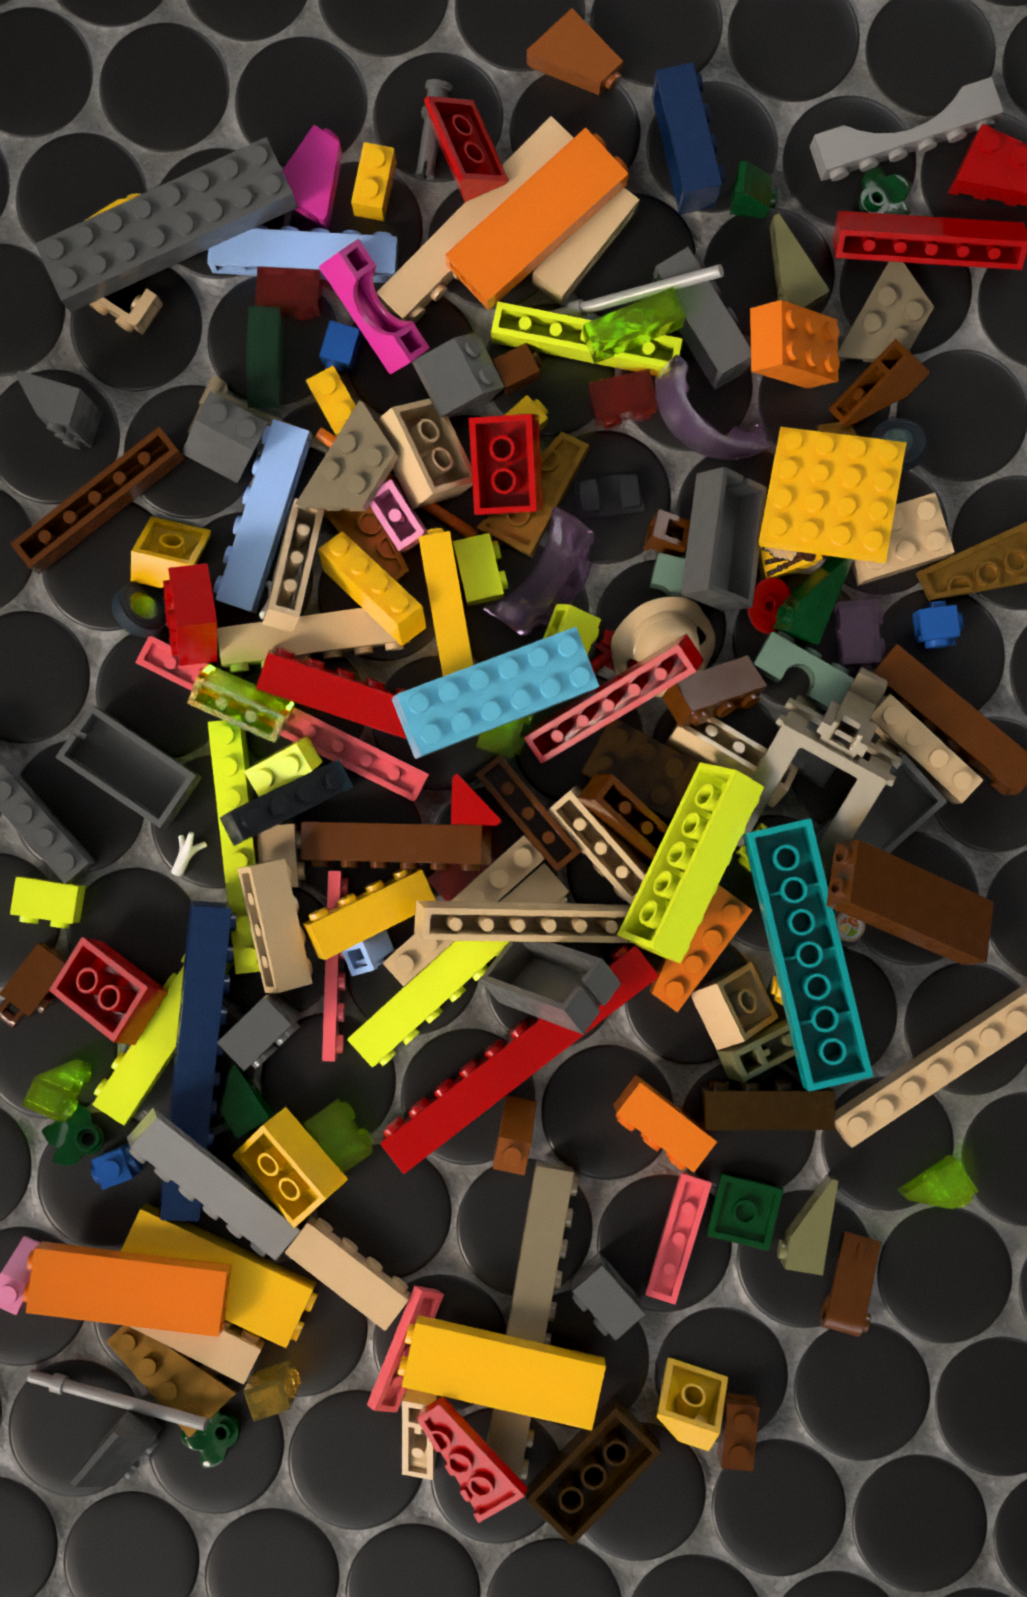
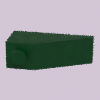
[773,556,853,645]

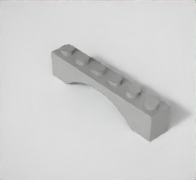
[810,77,1004,181]

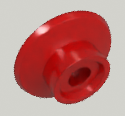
[746,577,790,634]

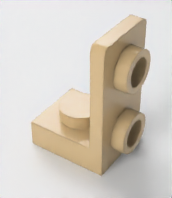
[89,288,163,335]

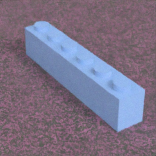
[207,225,399,283]
[214,419,313,614]

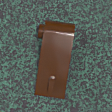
[820,1231,881,1337]

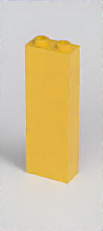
[418,528,474,676]
[121,1203,318,1348]
[398,1315,606,1431]

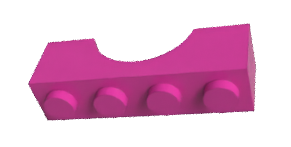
[319,238,430,374]

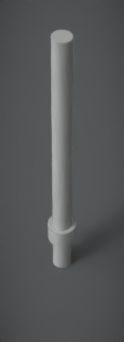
[548,264,724,319]
[27,1369,208,1431]

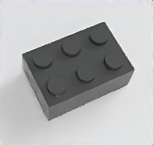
[217,993,302,1071]

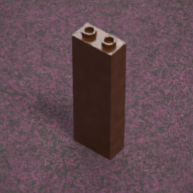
[826,839,994,965]

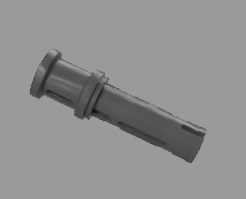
[415,79,453,180]

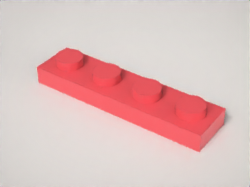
[644,1171,712,1304]
[367,1286,444,1413]

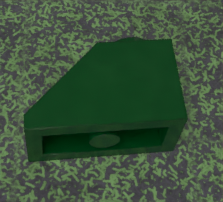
[729,161,778,219]
[220,1063,273,1139]

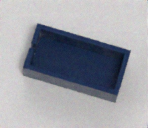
[651,62,725,215]

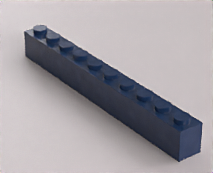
[159,900,237,1221]

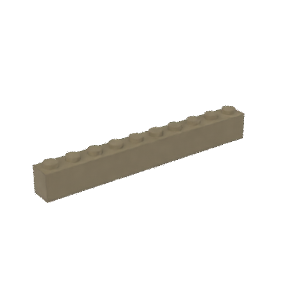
[487,1161,579,1480]

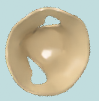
[611,597,715,697]

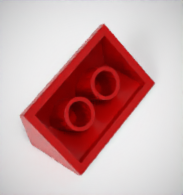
[424,96,509,202]
[451,774,502,827]

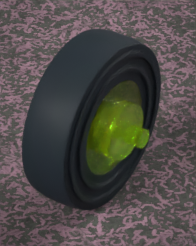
[112,582,166,637]

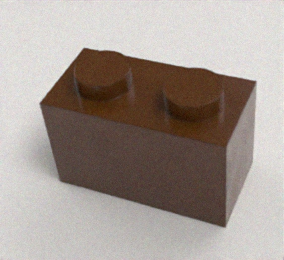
[717,1393,760,1472]

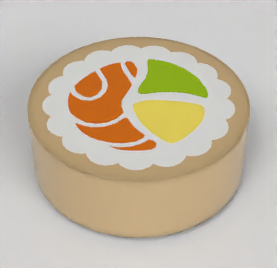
[835,912,865,942]

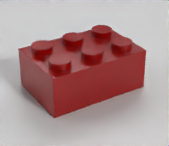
[469,414,544,515]
[163,563,217,666]
[49,937,168,1045]

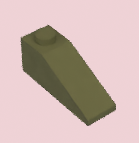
[769,213,830,310]
[716,1019,795,1082]
[777,1174,838,1276]

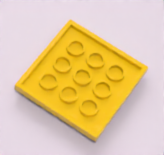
[759,427,906,564]

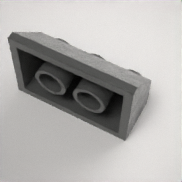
[16,370,102,449]

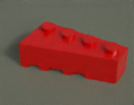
[948,123,1027,207]

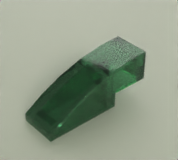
[247,306,283,408]

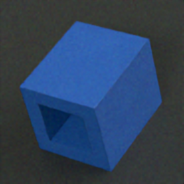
[319,320,362,374]

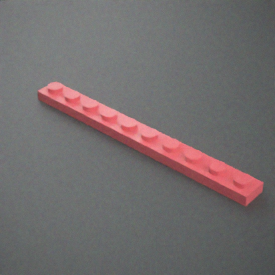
[135,636,429,803]

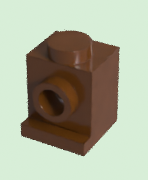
[643,509,690,557]

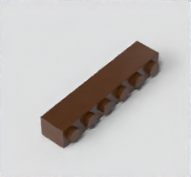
[10,427,185,574]
[870,644,1027,795]
[300,822,492,871]

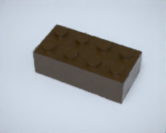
[581,719,699,822]
[699,1078,835,1130]
[526,1396,662,1546]

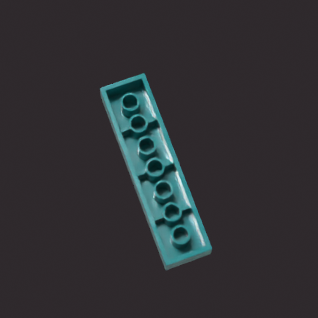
[743,818,873,1092]

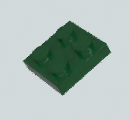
[706,1172,784,1251]

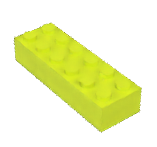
[617,762,764,964]

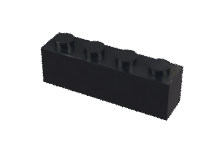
[220,759,353,846]

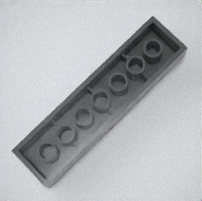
[35,137,298,312]

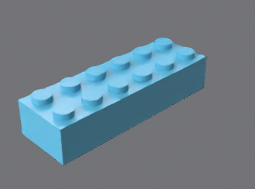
[392,627,599,759]

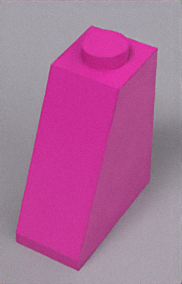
[282,125,343,230]

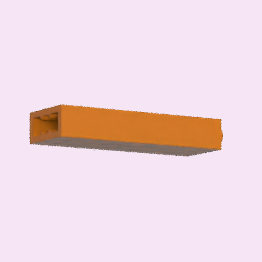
[445,127,629,311]
[23,1241,232,1337]

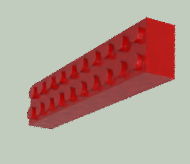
[380,943,659,1174]

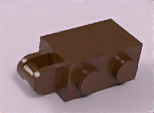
[0,942,68,1028]

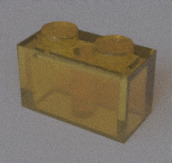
[243,1360,301,1422]

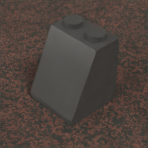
[181,391,268,483]

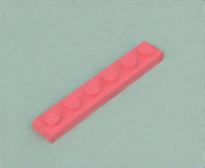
[322,870,349,1062]

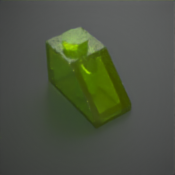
[898,1154,979,1209]

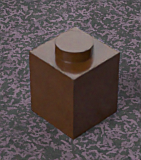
[492,343,542,395]

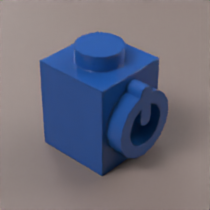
[912,601,964,649]
[90,1143,143,1190]

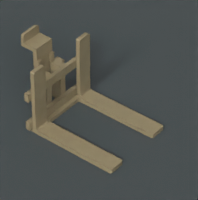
[737,668,902,881]

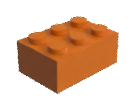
[750,300,840,389]
[613,1075,717,1173]

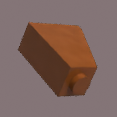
[527,8,623,95]
[493,1095,537,1176]

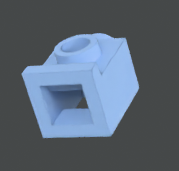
[342,930,395,976]

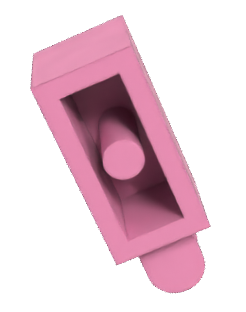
[370,479,427,553]

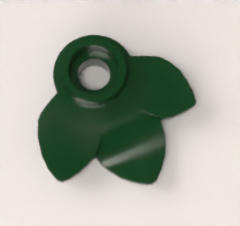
[858,164,911,215]
[42,1102,105,1166]
[181,1409,241,1468]

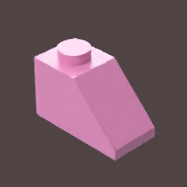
[0,1236,40,1315]

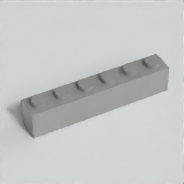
[127,1108,301,1260]

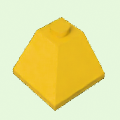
[131,516,211,588]
[657,1357,728,1451]

